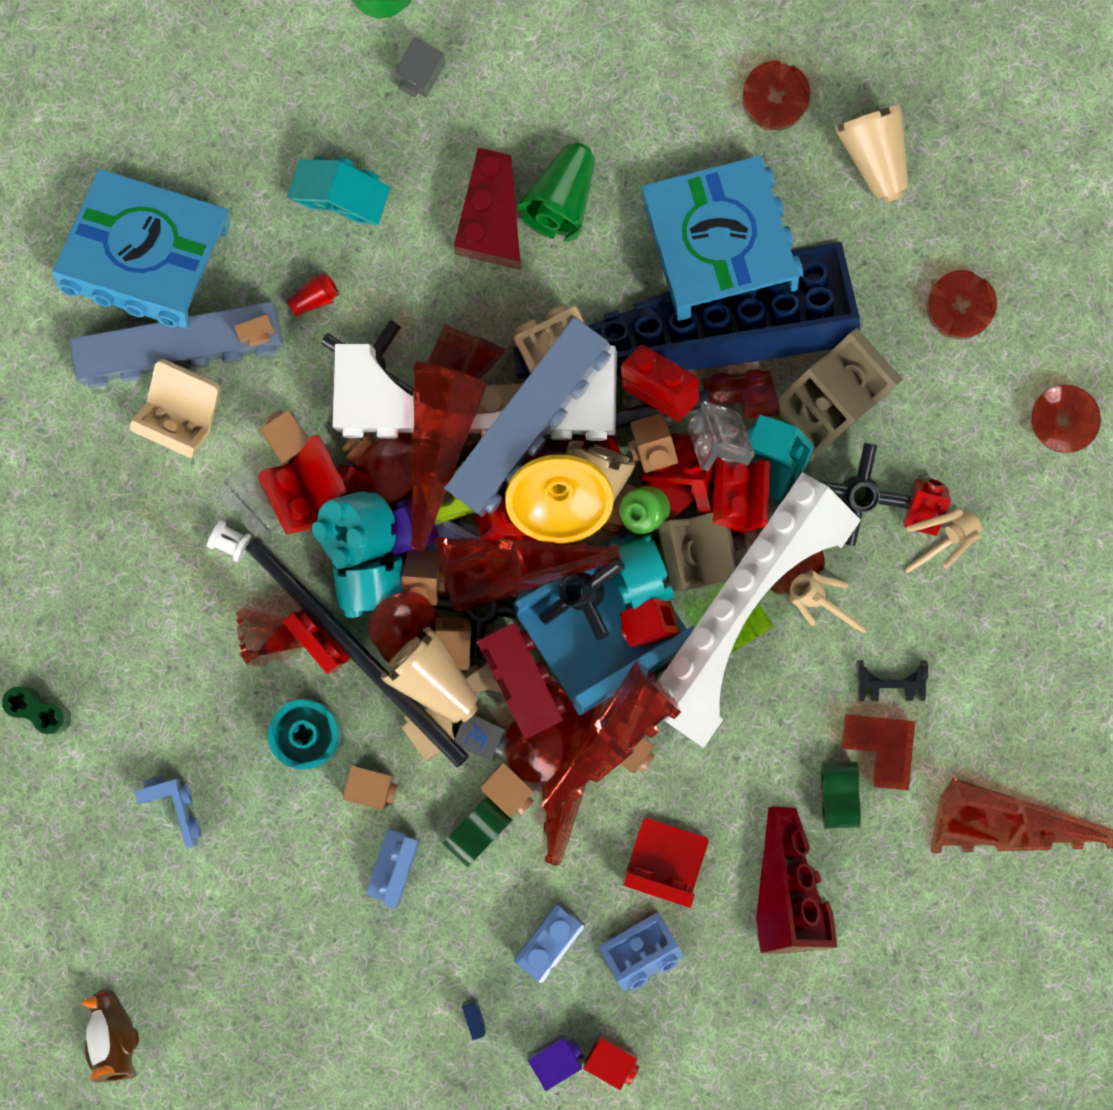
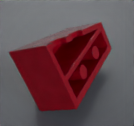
[454,148,521,270]
[476,623,567,740]

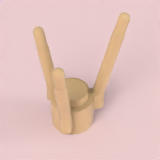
[904,507,983,573]
[789,570,867,633]

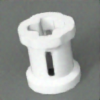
[207,520,252,563]

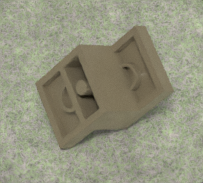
[771,328,903,456]
[659,512,765,592]

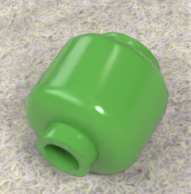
[619,486,670,534]

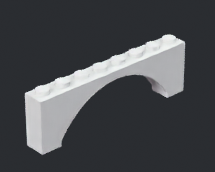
[333,344,617,441]
[642,472,861,748]

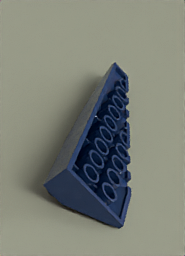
[513,242,860,378]

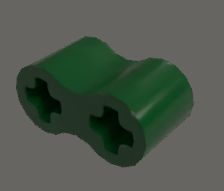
[2,687,71,734]
[821,761,861,829]
[442,796,513,867]

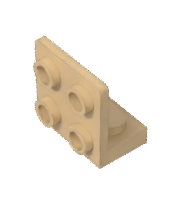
[511,304,585,373]

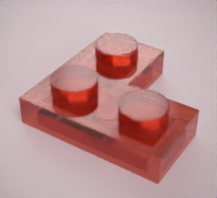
[702,369,780,419]
[841,714,915,791]

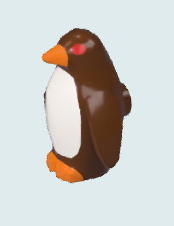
[82,989,139,1082]

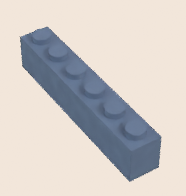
[70,302,284,388]
[444,317,611,517]

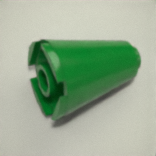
[516,143,595,242]

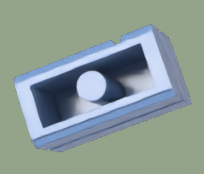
[514,902,585,983]

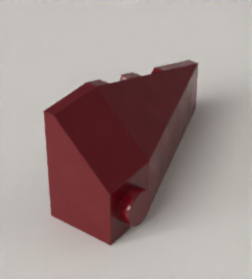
[756,806,838,954]

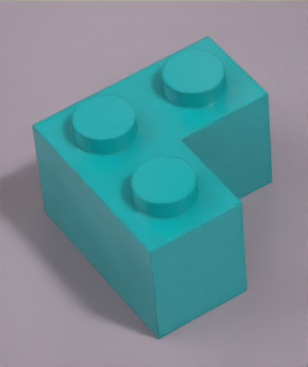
[287,156,391,225]
[747,415,815,505]

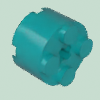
[312,490,396,569]
[605,534,674,611]
[332,554,406,617]
[267,699,342,770]

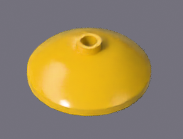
[505,455,613,543]

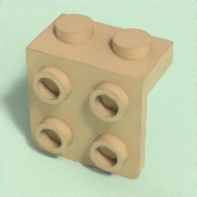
[130,359,220,458]

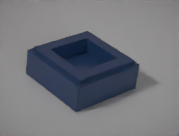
[462,998,487,1040]

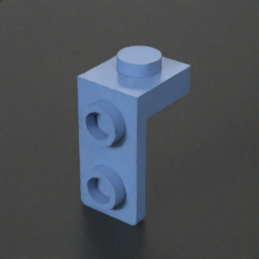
[135,776,202,849]

